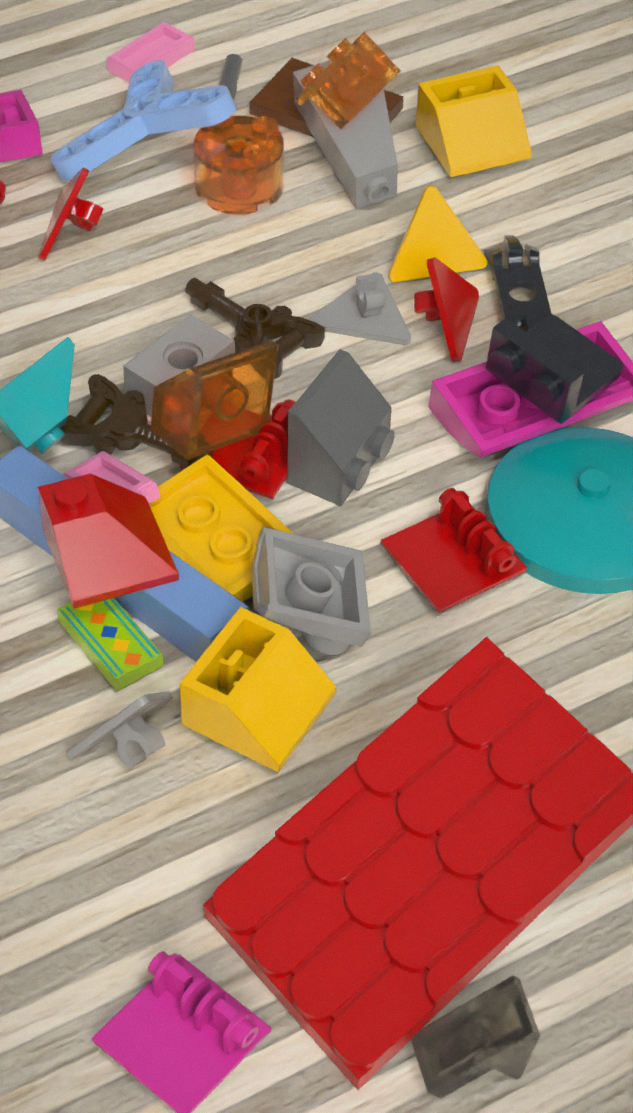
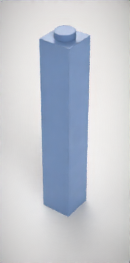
[0,445,248,662]

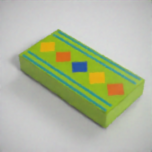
[57,598,163,692]

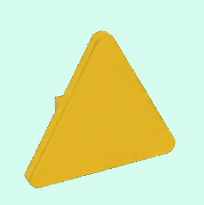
[388,185,487,283]

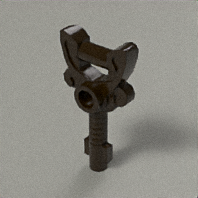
[185,278,325,379]
[59,374,214,467]

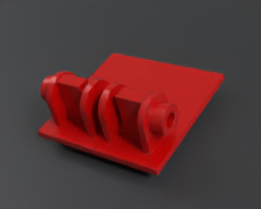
[180,399,296,499]
[380,488,527,613]

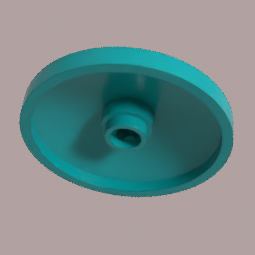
[486,427,633,594]

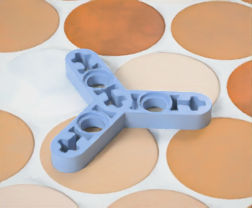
[50,60,236,182]

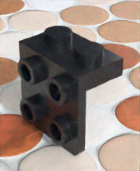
[485,315,623,424]

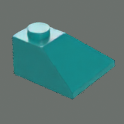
[0,337,75,454]

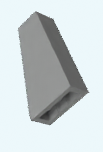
[293,47,398,209]

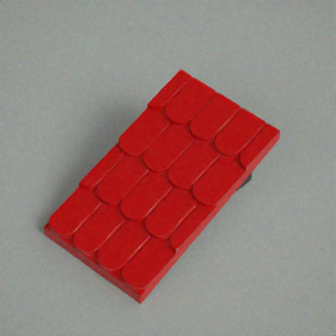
[203,636,633,1090]

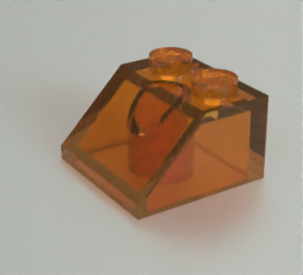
[151,340,278,460]

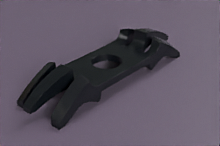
[484,235,552,331]

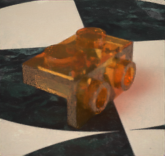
[295,32,401,129]

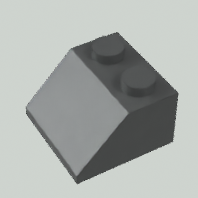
[288,349,395,506]

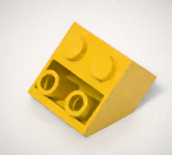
[416,65,531,178]
[179,607,337,773]

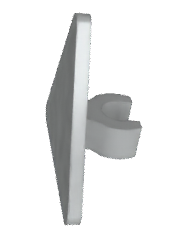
[308,272,411,345]
[66,691,173,769]

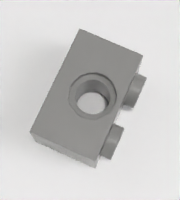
[123,315,236,429]

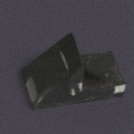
[411,975,540,1099]

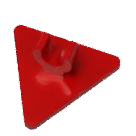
[38,167,103,260]
[414,257,479,362]

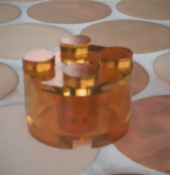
[194,115,284,215]

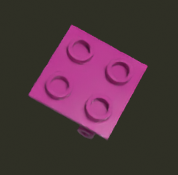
[91,951,272,1113]

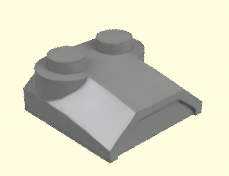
[252,527,371,655]

